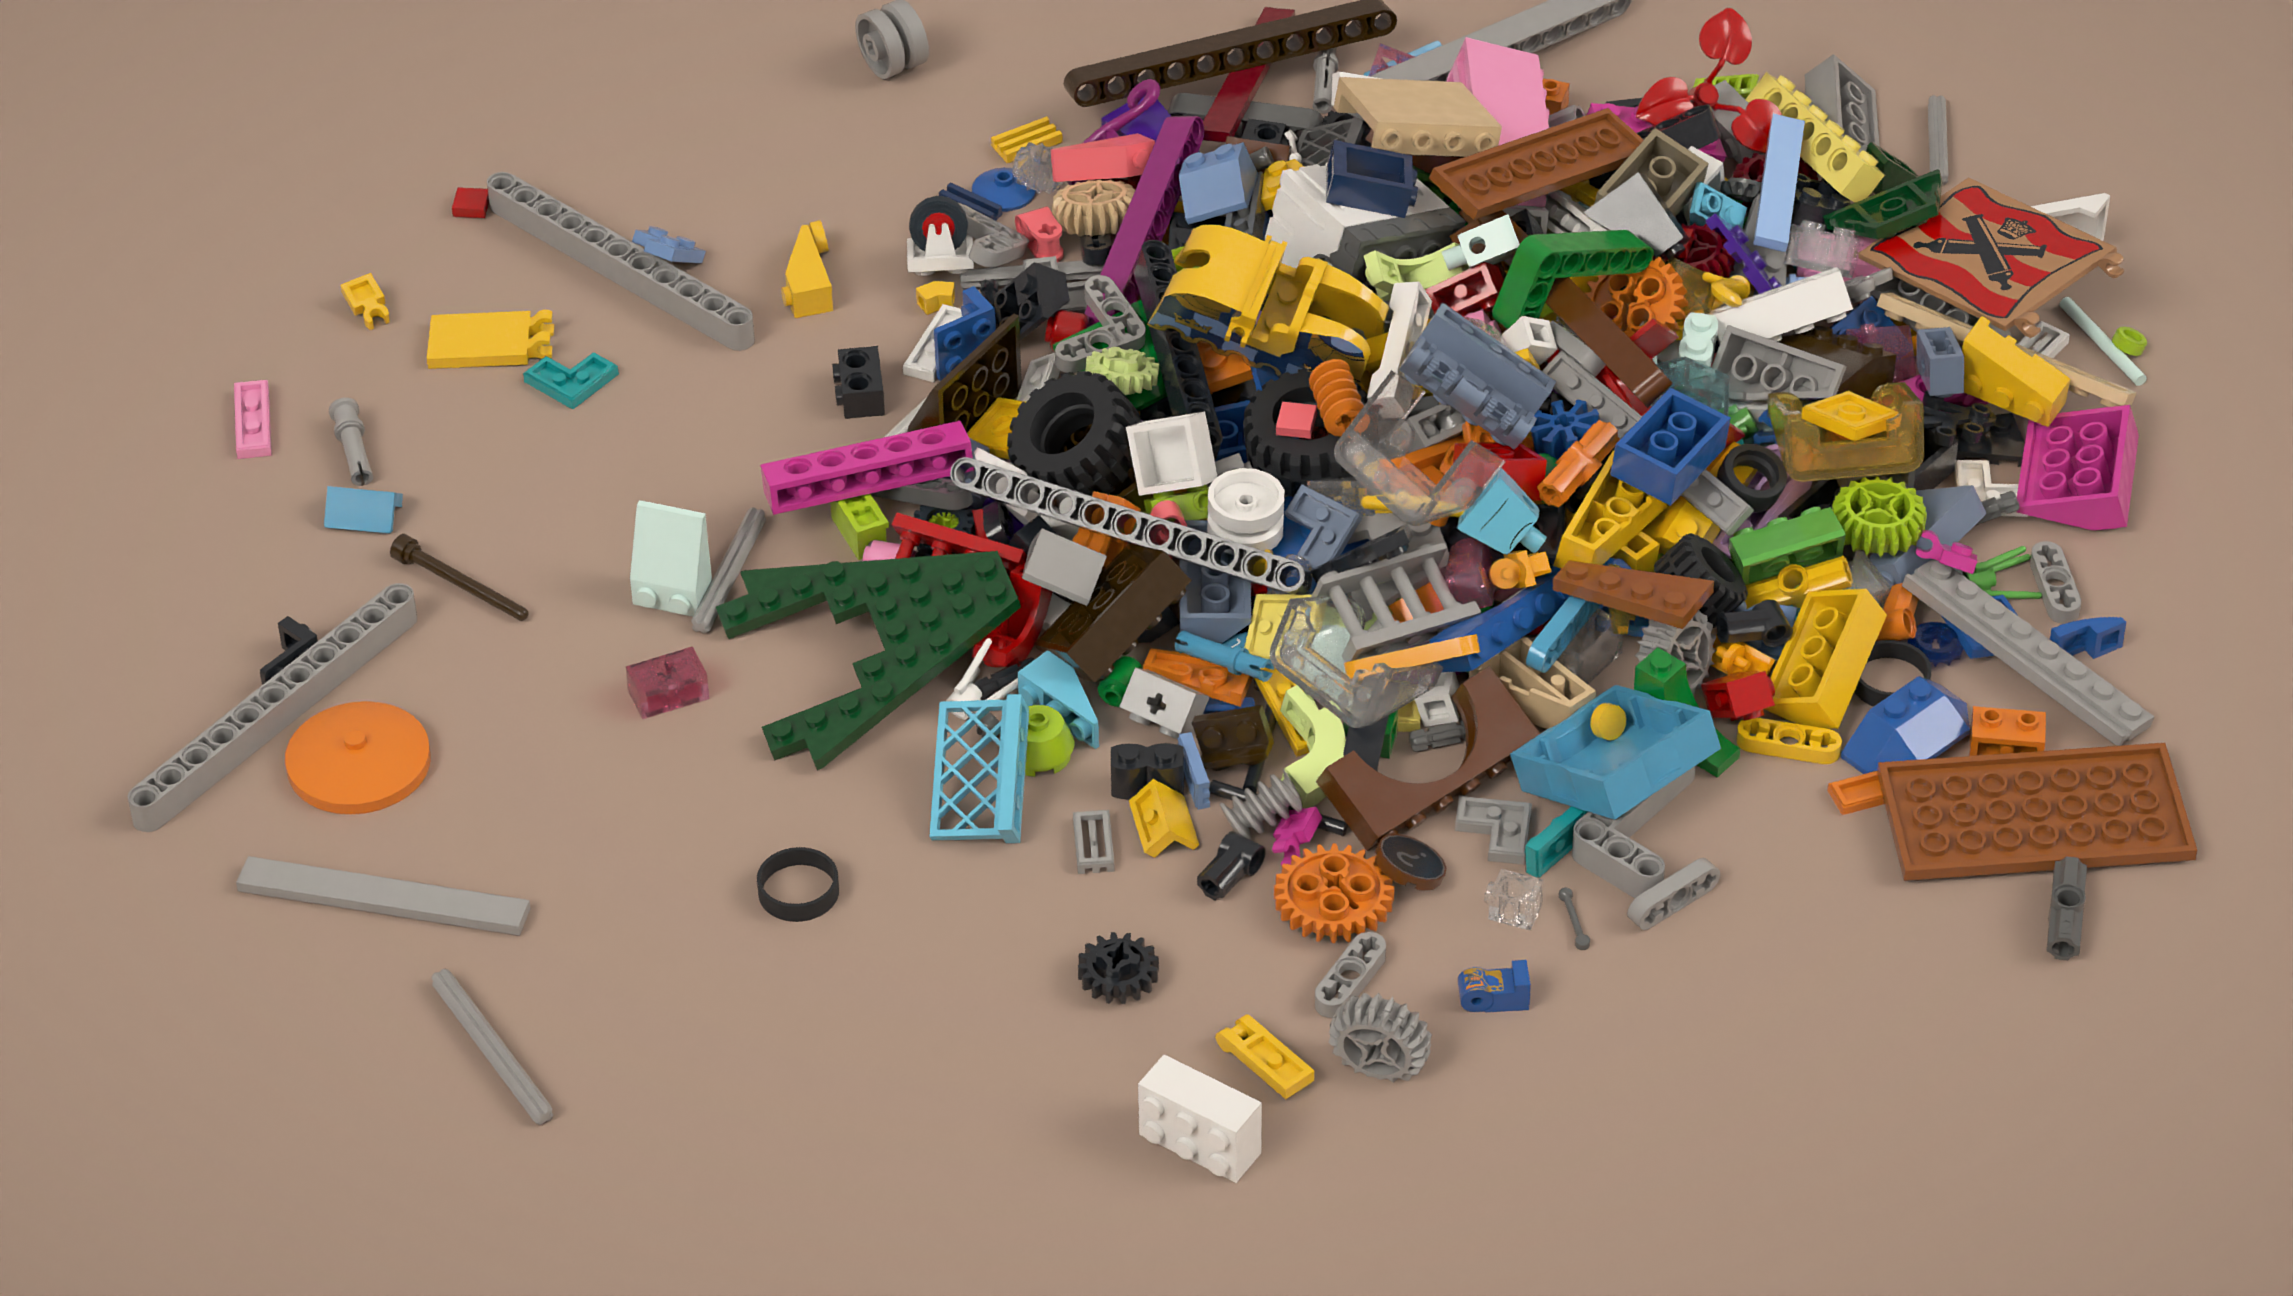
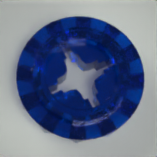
[1907,622,1964,667]

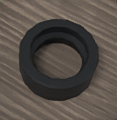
[1716,444,1787,513]

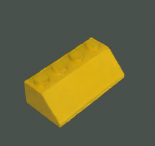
[1765,589,1887,729]

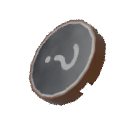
[1374,834,1447,891]

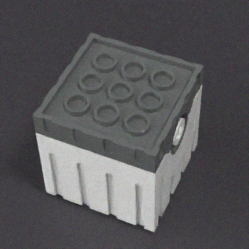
[1265,162,1466,320]

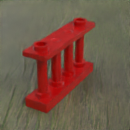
[892,512,1027,576]

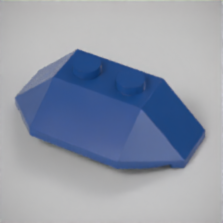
[1841,676,1970,774]

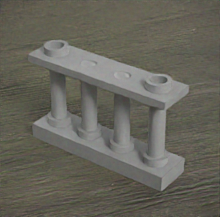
[1311,542,1481,662]

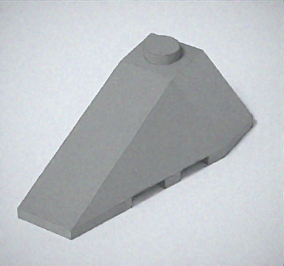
[1703,325,1847,400]

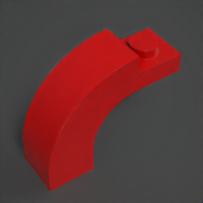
[972,562,1053,668]

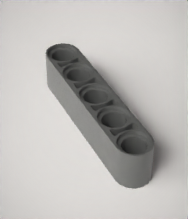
[1168,93,1323,146]

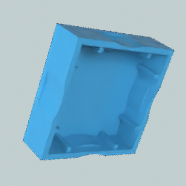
[1510,685,1721,820]

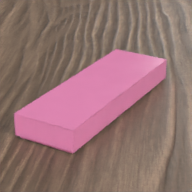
[234,380,272,459]

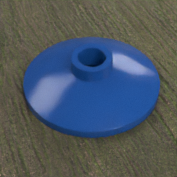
[972,167,1036,212]

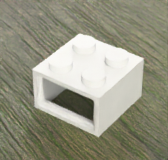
[1126,412,1217,496]

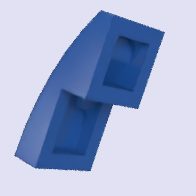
[2050,617,2126,659]

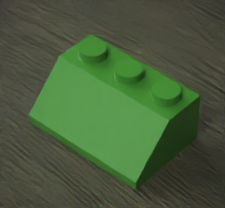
[1728,507,1846,585]

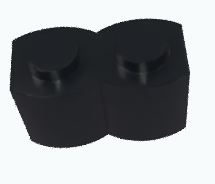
[1110,743,1184,800]

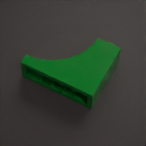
[1634,647,1740,778]

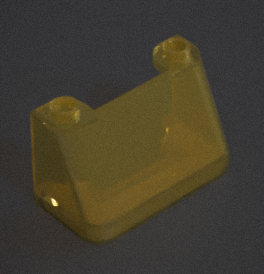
[1767,382,1924,482]

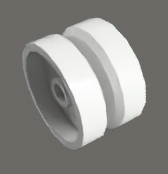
[1207,468,1284,555]

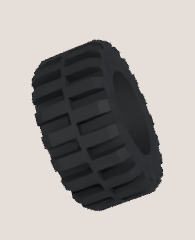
[1243,368,1377,497]
[1007,371,1142,496]

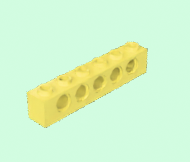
[1745,72,1885,203]

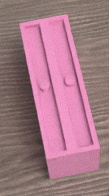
[1446,37,1549,208]

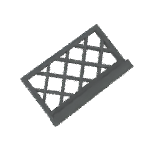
[1296,116,1372,166]

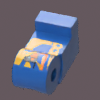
[1457,960,1531,1013]

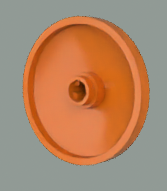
[285,701,431,814]

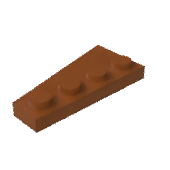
[1553,560,1714,629]

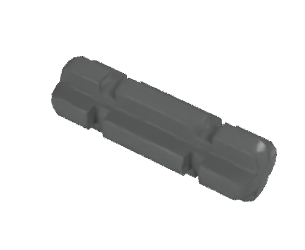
[1975,491,2019,526]
[1409,720,1466,752]

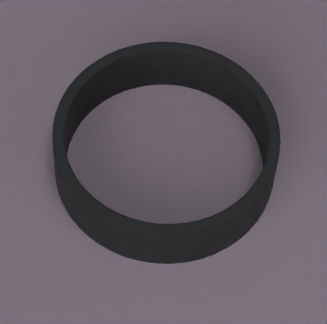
[1854,640,1932,707]
[757,847,839,922]

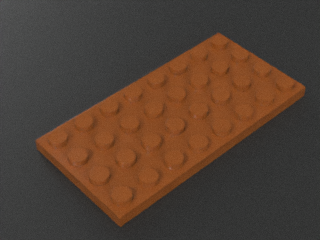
[1877,742,2198,881]

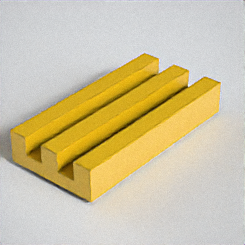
[991,116,1063,163]

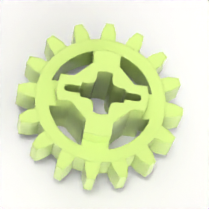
[1085,347,1159,395]

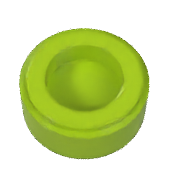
[2112,327,2147,356]

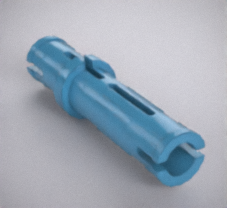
[1175,631,1274,682]

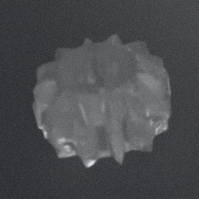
[1012,142,1064,194]

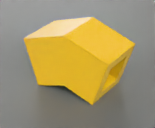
[916,281,955,315]

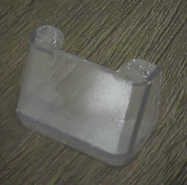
[1270,594,1443,728]

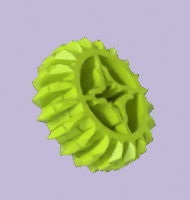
[1832,476,1927,558]

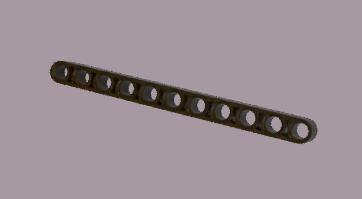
[1063,0,1397,107]

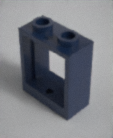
[1326,140,1418,218]

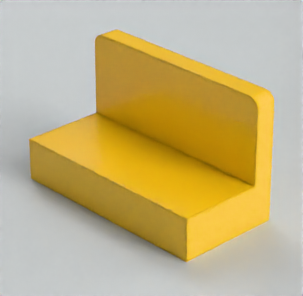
[1129,779,1199,858]

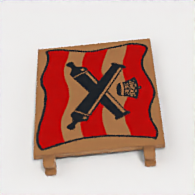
[1858,177,2124,338]

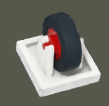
[907,196,974,276]

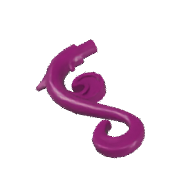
[1067,79,1161,185]

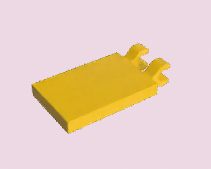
[427,310,554,369]

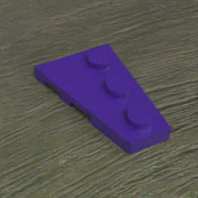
[1705,213,1782,294]

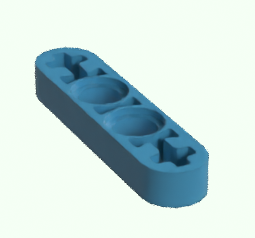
[1526,595,1600,673]

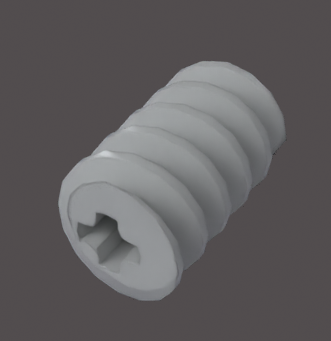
[1220,768,1302,839]

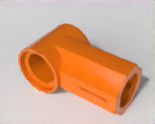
[1876,583,1919,641]

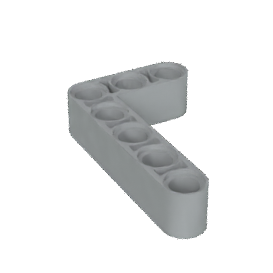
[1572,766,1695,898]

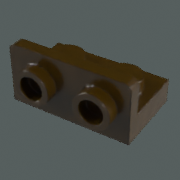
[1192,705,1275,771]

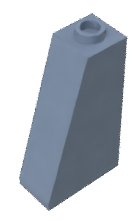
[1864,485,1986,594]

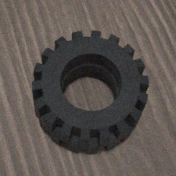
[1654,533,1748,628]

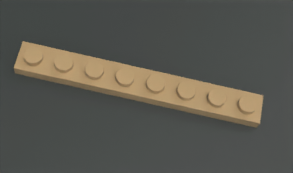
[1876,292,2137,407]

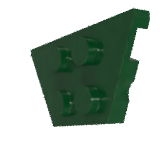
[1823,169,1943,240]

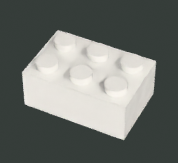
[1138,1055,1262,1183]

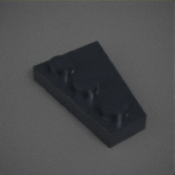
[1934,413,2025,467]

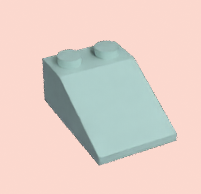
[630,500,712,617]

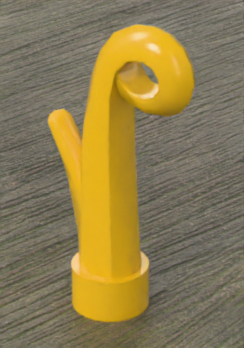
[1702,272,1755,307]

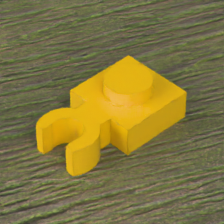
[341,273,390,330]

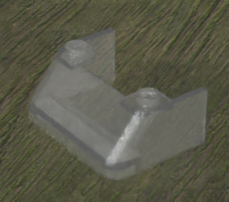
[1334,370,1505,526]

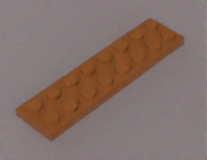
[1429,108,1643,220]

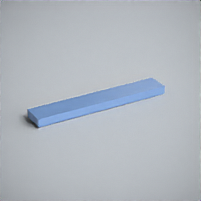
[1753,113,1805,252]

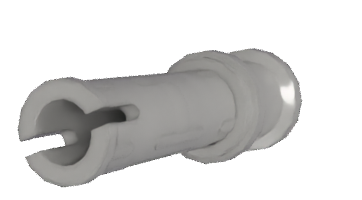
[329,398,373,486]

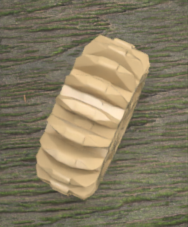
[1052,179,1135,237]

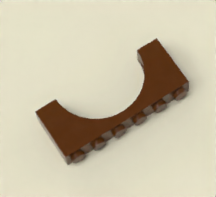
[1316,666,1540,851]

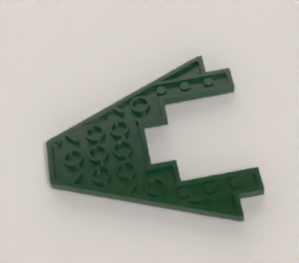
[716,551,1021,771]

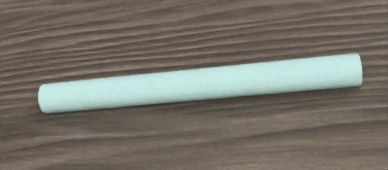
[2059,297,2147,386]

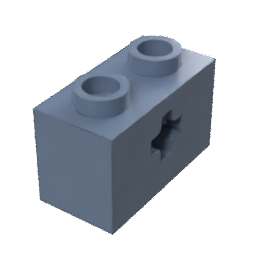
[1917,327,1964,398]

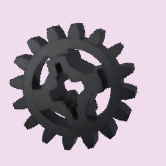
[1078,932,1159,1004]

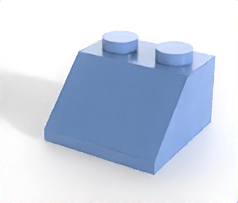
[1179,142,1258,225]

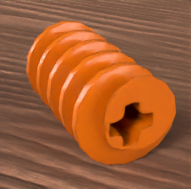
[1309,359,1368,437]

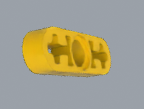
[1736,718,1842,764]

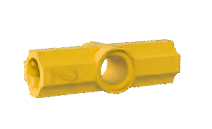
[1745,556,1853,609]

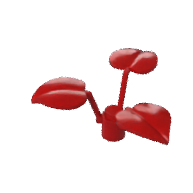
[1636,7,1782,153]

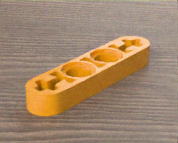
[1344,634,1480,681]

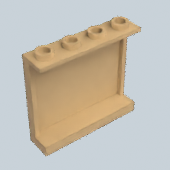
[1333,77,1502,157]

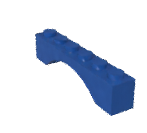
[1429,565,1570,673]

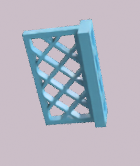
[929,694,1029,843]

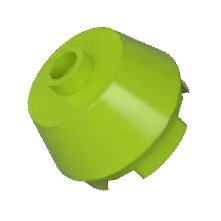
[1025,705,1075,777]

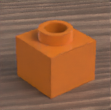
[1542,78,1570,115]

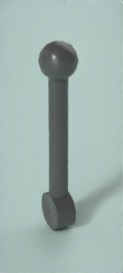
[1558,887,1590,950]

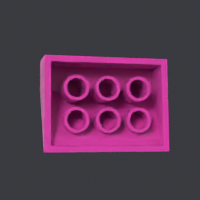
[2016,405,2139,530]

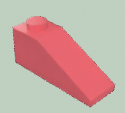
[1051,133,1155,182]

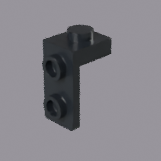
[260,616,318,685]

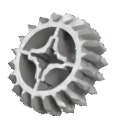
[1635,610,1716,696]
[1329,993,1432,1083]

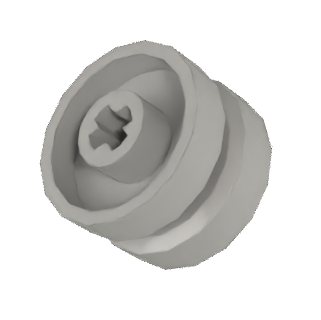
[855,0,929,79]

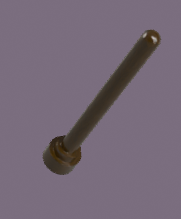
[390,533,529,621]

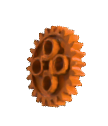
[1585,257,1688,337]
[1274,843,1394,943]

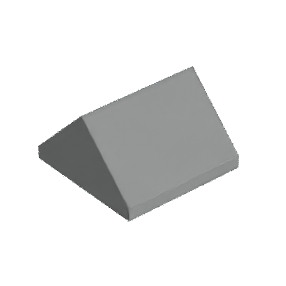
[1022,529,1107,606]

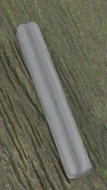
[1928,95,1948,186]

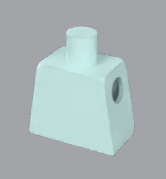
[1442,215,1520,271]

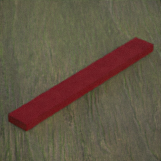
[1203,7,1295,143]

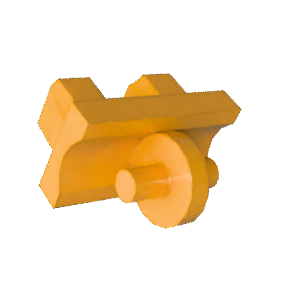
[1489,550,1551,589]
[1711,635,1775,676]

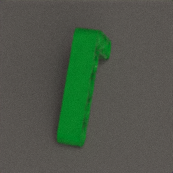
[1492,230,1654,329]

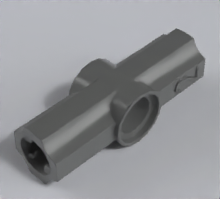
[2047,856,2087,961]

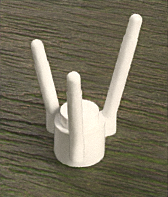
[946,638,1018,720]

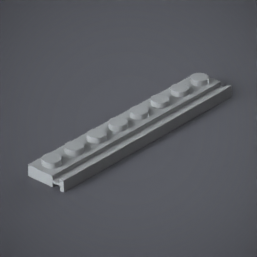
[1902,559,2154,746]

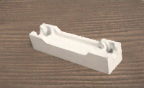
[1367,281,1432,417]

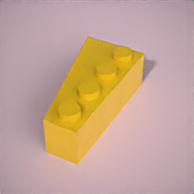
[1553,451,1669,569]

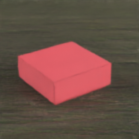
[1276,402,1317,439]

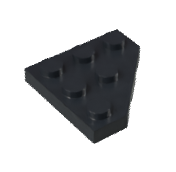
[1310,523,1413,584]

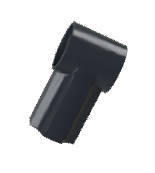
[1716,600,1793,647]
[1197,831,1266,901]

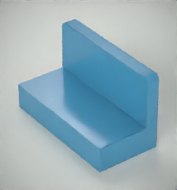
[324,486,403,533]

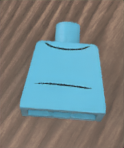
[1457,468,1547,555]

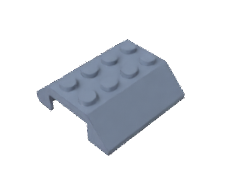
[1399,303,1556,449]

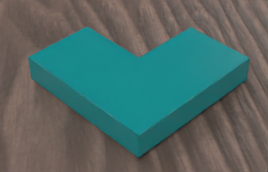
[523,352,619,409]

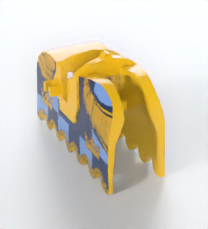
[1147,225,1389,385]

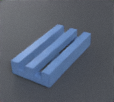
[1178,732,1210,810]

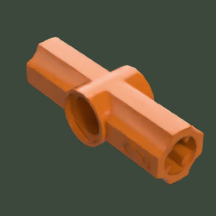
[1537,420,1620,508]

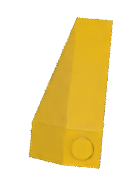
[1642,442,1758,554]

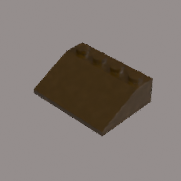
[907,314,1022,433]
[1777,326,1897,402]
[1034,544,1192,683]

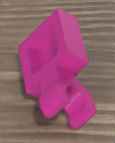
[1915,530,1978,574]
[1272,807,1322,866]

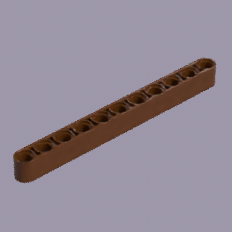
[1458,209,1673,408]

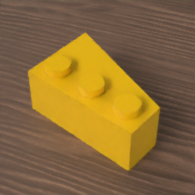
[1962,316,2070,427]

